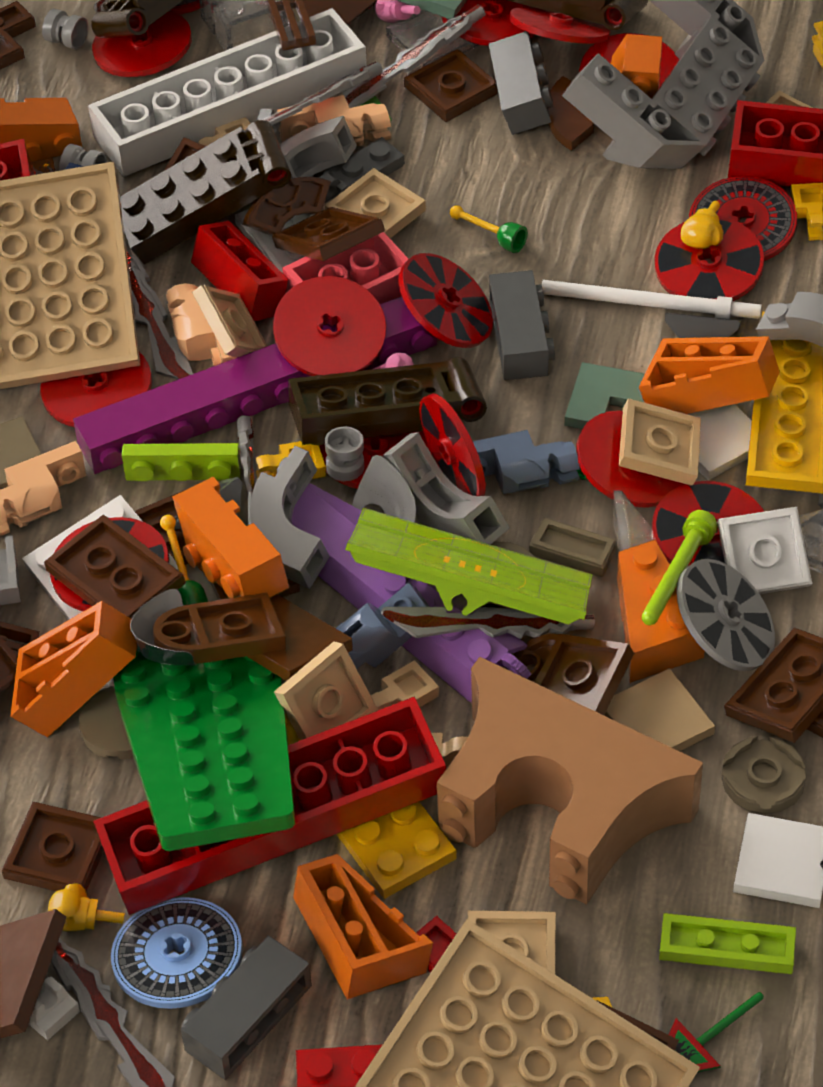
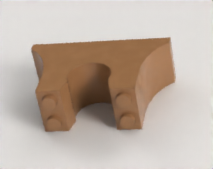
[437,657,703,905]

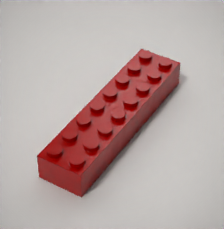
[93,696,446,915]

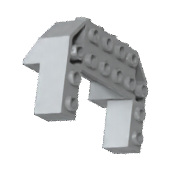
[562,0,765,169]

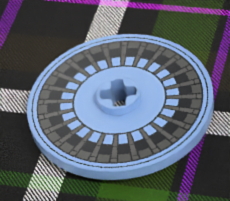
[111,897,243,1009]

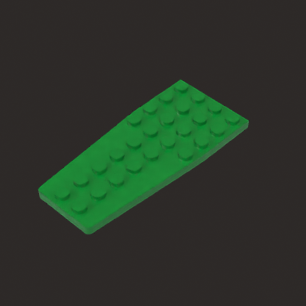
[113,651,295,851]

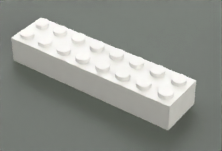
[88,8,367,177]

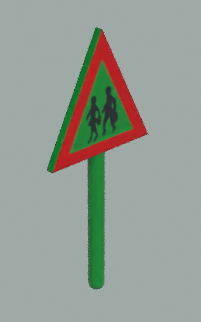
[668,992,764,1073]

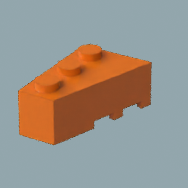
[589,34,662,123]
[0,97,82,161]
[639,336,780,414]
[172,476,289,598]
[617,540,705,683]
[10,601,138,738]
[293,854,433,1000]

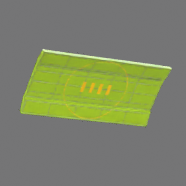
[345,508,593,625]

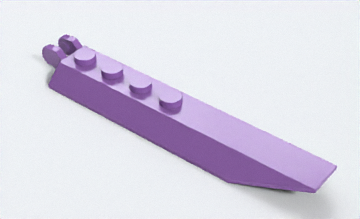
[292,483,531,704]

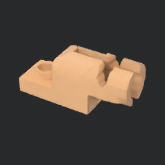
[277,95,391,146]
[166,283,237,366]
[0,441,86,536]

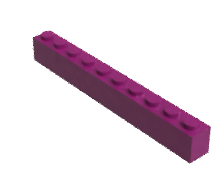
[73,296,437,475]

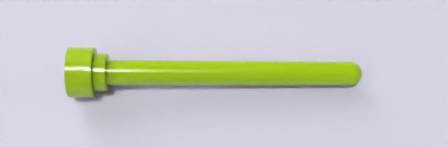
[642,510,718,625]

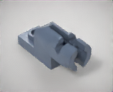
[473,430,580,494]
[336,582,433,669]

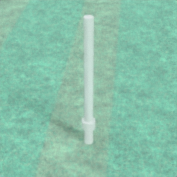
[542,280,762,319]

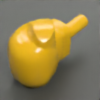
[681,201,723,249]
[48,883,125,932]

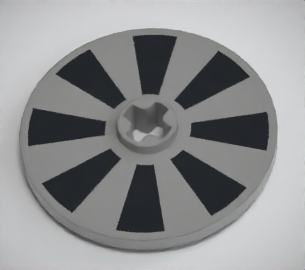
[677,559,775,671]

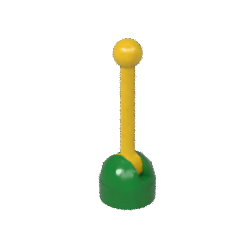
[450,205,528,253]
[160,515,208,606]

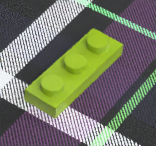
[122,443,241,481]
[659,913,796,974]

